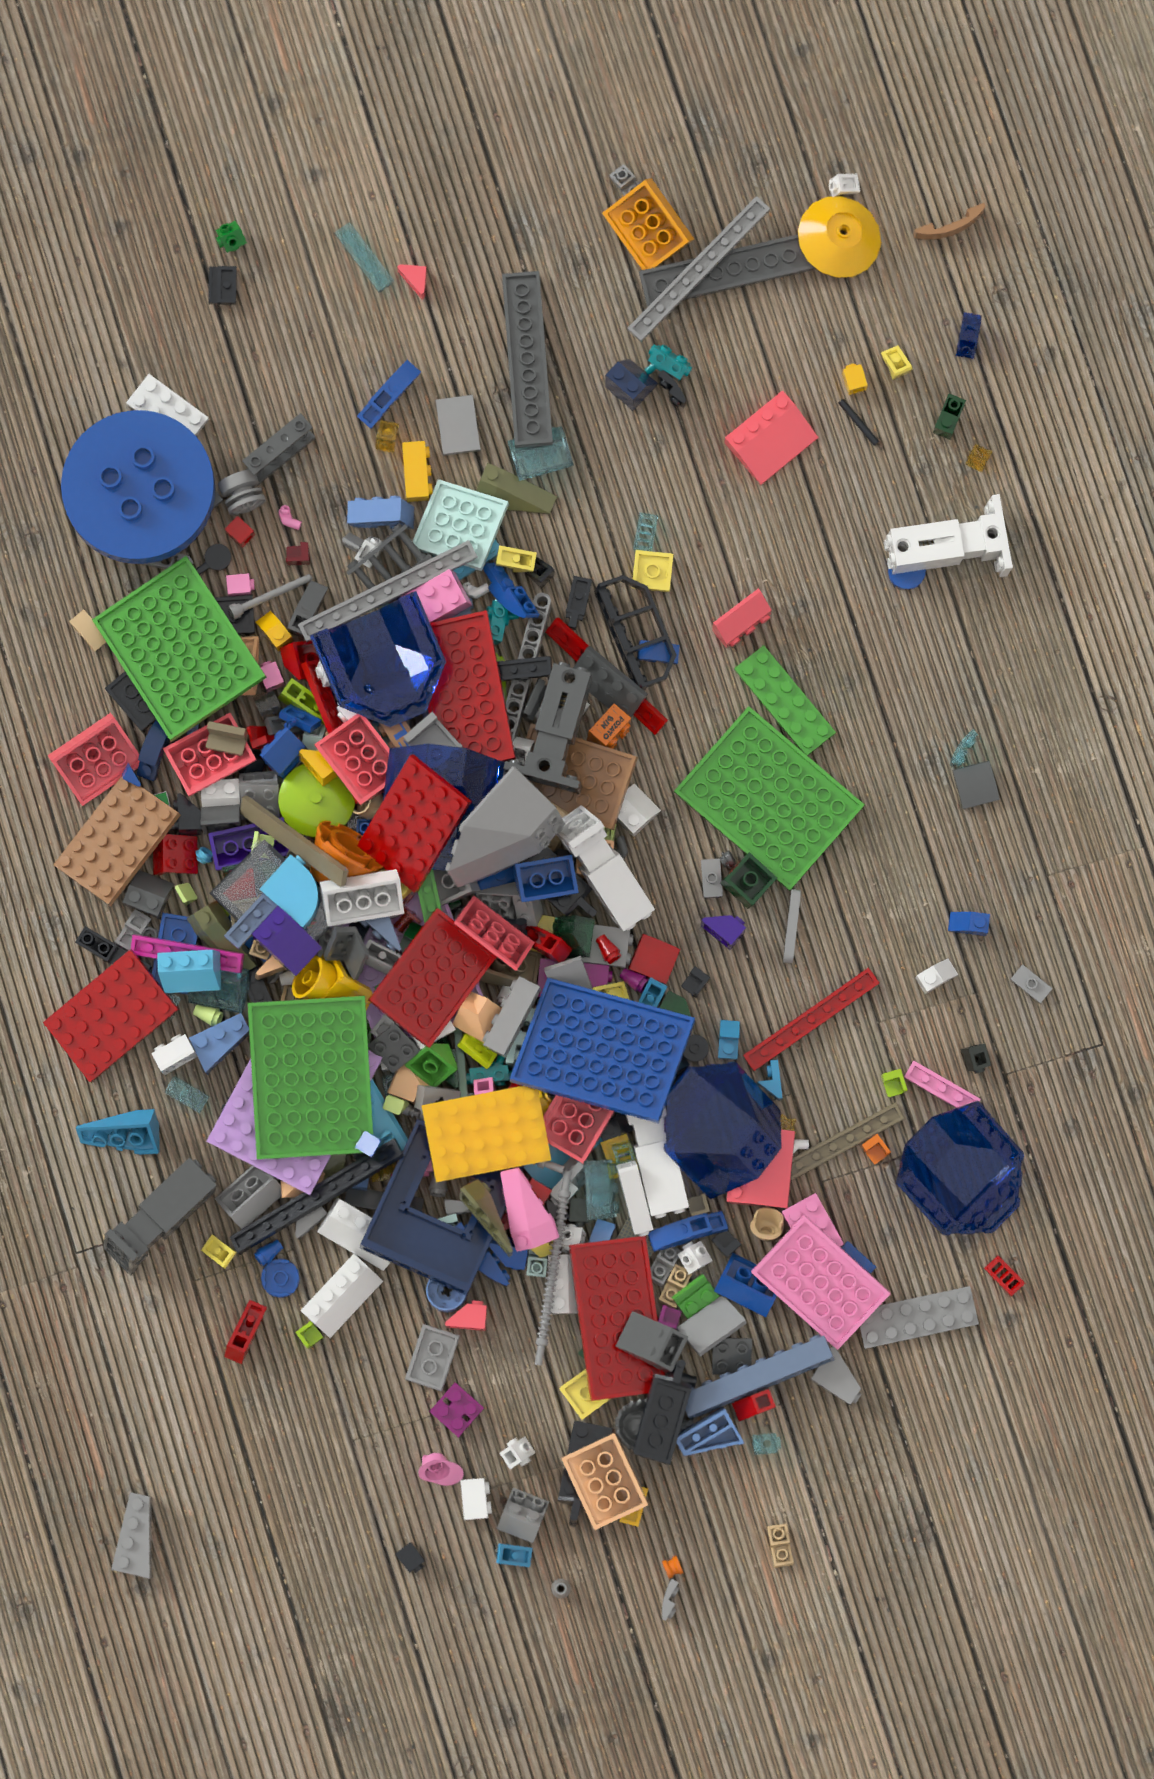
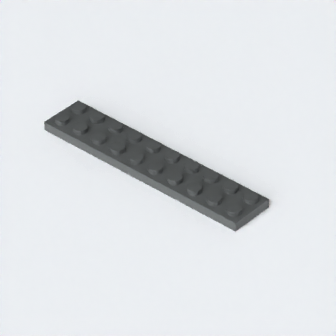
[639,234,816,307]
[502,271,553,448]

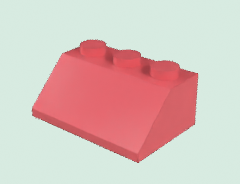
[712,588,772,648]

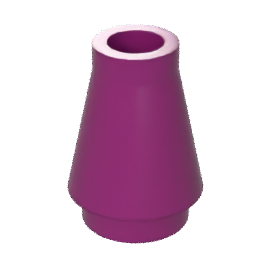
[620,968,649,993]

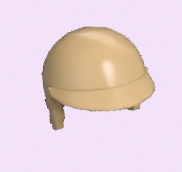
[353,793,385,820]
[750,1207,784,1242]

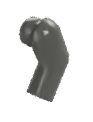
[615,836,628,860]

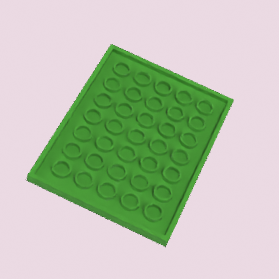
[92,556,267,742]
[674,706,865,891]
[248,996,373,1159]

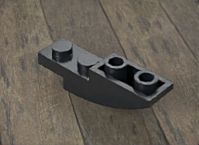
[75,926,152,971]

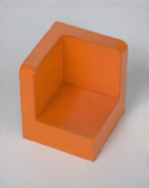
[861,1134,891,1164]

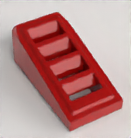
[984,1256,1025,1297]

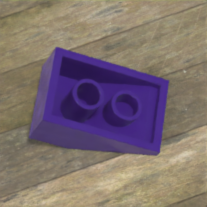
[252,906,322,976]

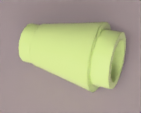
[193,1004,223,1026]

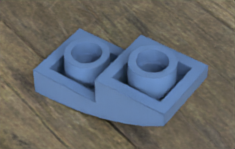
[589,1219,616,1243]

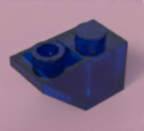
[956,312,982,359]

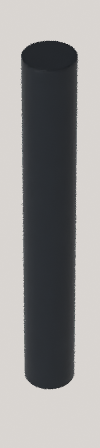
[838,398,880,446]

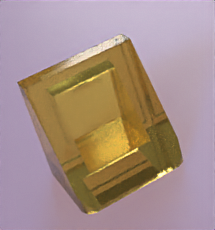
[966,444,992,472]

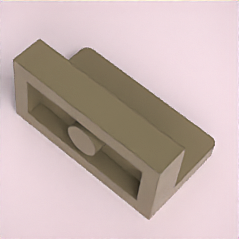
[206,721,248,756]

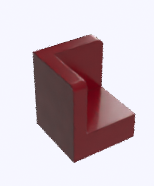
[286,542,310,566]

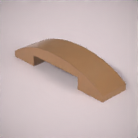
[913,203,986,240]

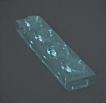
[334,222,394,293]

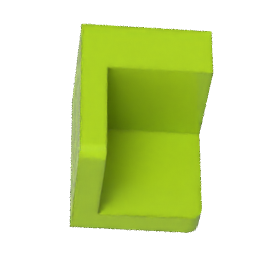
[881,1068,908,1098]
[295,1321,324,1349]

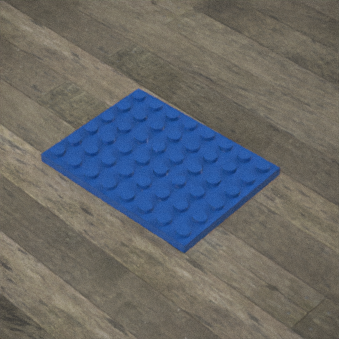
[510,977,695,1124]

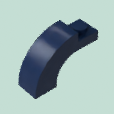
[136,719,170,782]

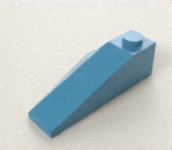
[76,1109,160,1155]

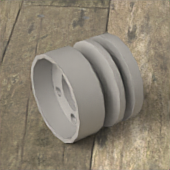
[218,470,266,515]

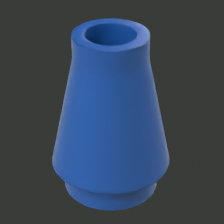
[254,1239,283,1266]

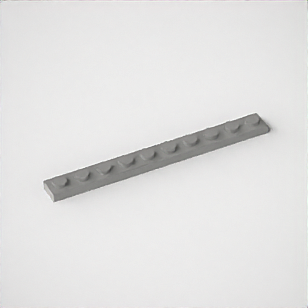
[627,196,770,342]
[298,540,478,642]

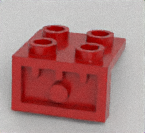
[153,834,198,875]

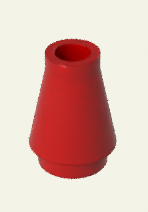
[596,934,621,964]

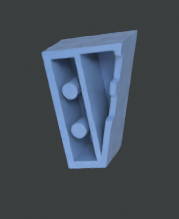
[347,496,414,529]
[189,1013,249,1075]
[676,1407,745,1456]

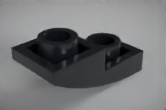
[658,370,686,408]

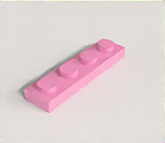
[904,1060,981,1116]

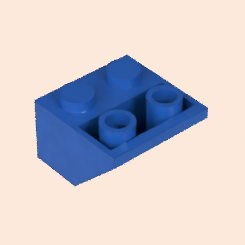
[260,727,308,779]

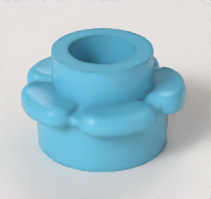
[195,847,213,864]

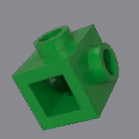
[215,220,247,253]

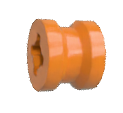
[662,1555,683,1579]

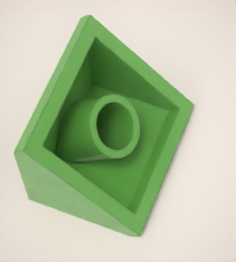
[405,1043,458,1087]

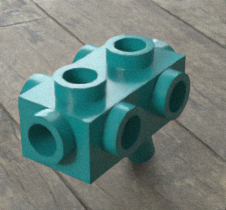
[645,344,693,380]
[486,600,519,646]
[466,1054,512,1087]

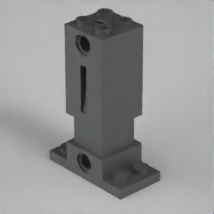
[503,662,593,794]
[103,1157,217,1276]

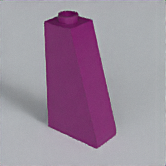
[537,958,613,999]

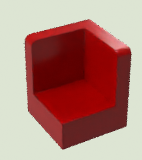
[225,516,255,548]

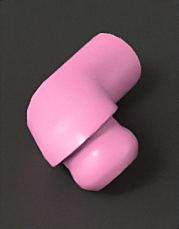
[279,505,302,530]

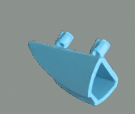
[370,1079,408,1151]

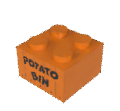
[587,703,631,749]

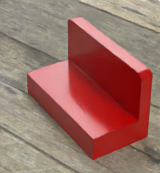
[247,726,275,749]

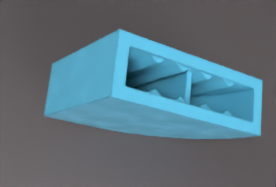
[260,854,320,929]

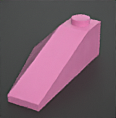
[500,1168,559,1252]

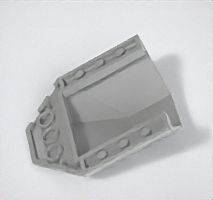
[446,766,565,888]

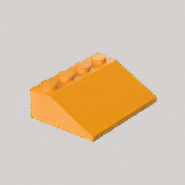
[602,178,694,270]

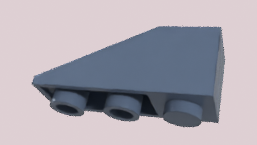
[358,916,402,954]

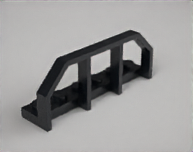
[594,575,676,691]

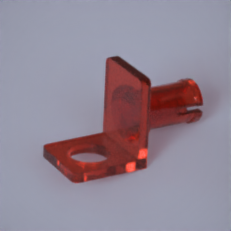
[393,891,423,933]

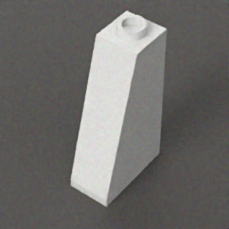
[616,1160,653,1236]

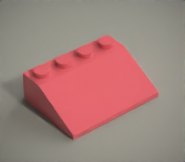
[724,390,819,485]
[314,711,403,806]
[47,713,140,806]
[163,713,257,797]
[454,896,535,971]
[543,1095,615,1164]
[727,1124,795,1208]

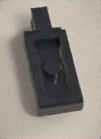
[566,576,592,630]

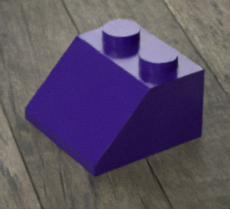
[701,915,746,950]

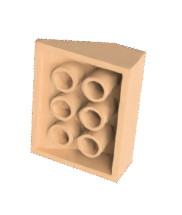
[561,1432,649,1530]

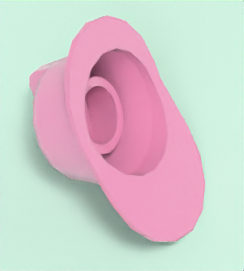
[418,1453,464,1486]

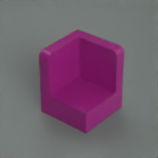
[658,1305,682,1330]

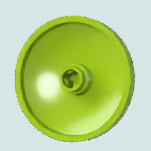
[278,764,355,838]

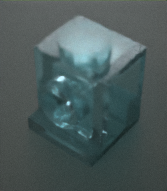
[752,1433,781,1455]

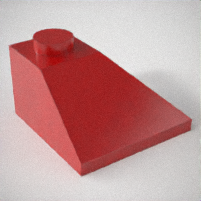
[280,639,327,680]

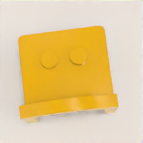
[292,953,372,1011]

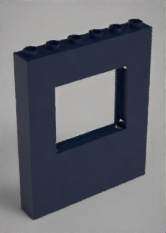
[360,1119,524,1296]

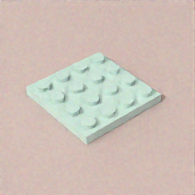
[412,479,509,571]

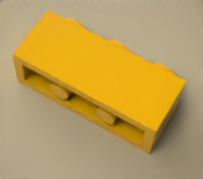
[402,441,433,502]

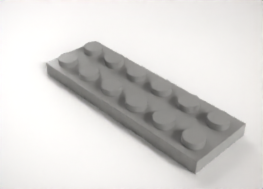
[859,1286,979,1349]

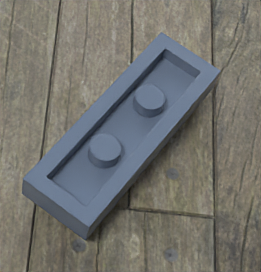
[224,893,278,950]

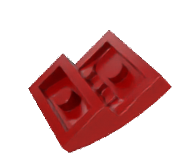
[628,934,680,984]

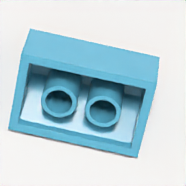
[157,950,221,994]

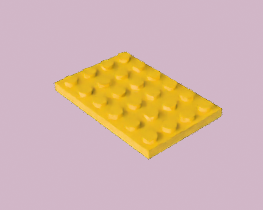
[422,1086,551,1182]

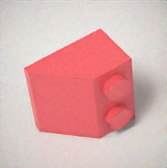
[446,1301,487,1331]

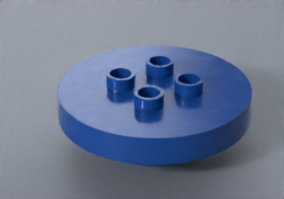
[61,410,215,564]

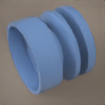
[426,1279,467,1313]

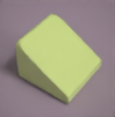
[175,883,197,905]
[383,1095,409,1115]

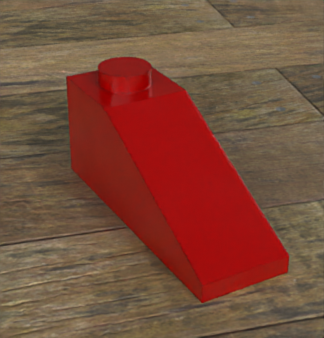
[525,926,572,963]
[224,1300,267,1364]

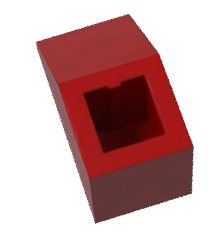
[732,1389,776,1422]

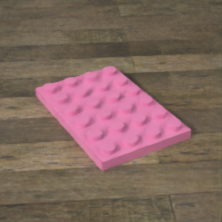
[751,1215,891,1350]

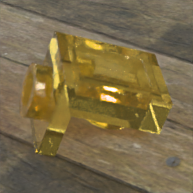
[376,420,399,452]

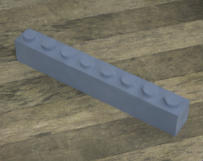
[686,1335,835,1419]

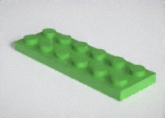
[734,645,836,756]

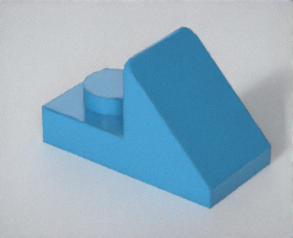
[638,978,668,1007]
[718,1020,740,1060]
[757,1060,782,1100]
[496,1544,532,1567]

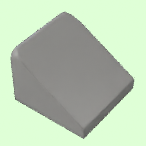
[342,533,364,553]

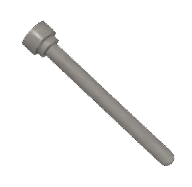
[227,574,312,620]

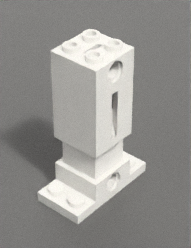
[884,494,1013,577]
[556,805,655,931]
[626,1107,689,1218]

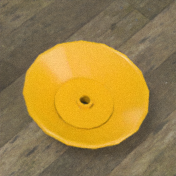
[798,196,881,278]

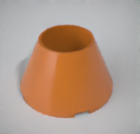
[310,821,383,884]

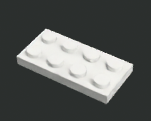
[126,374,209,436]

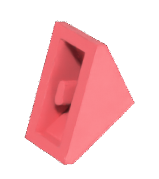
[397,264,427,299]

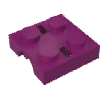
[429,1382,484,1438]

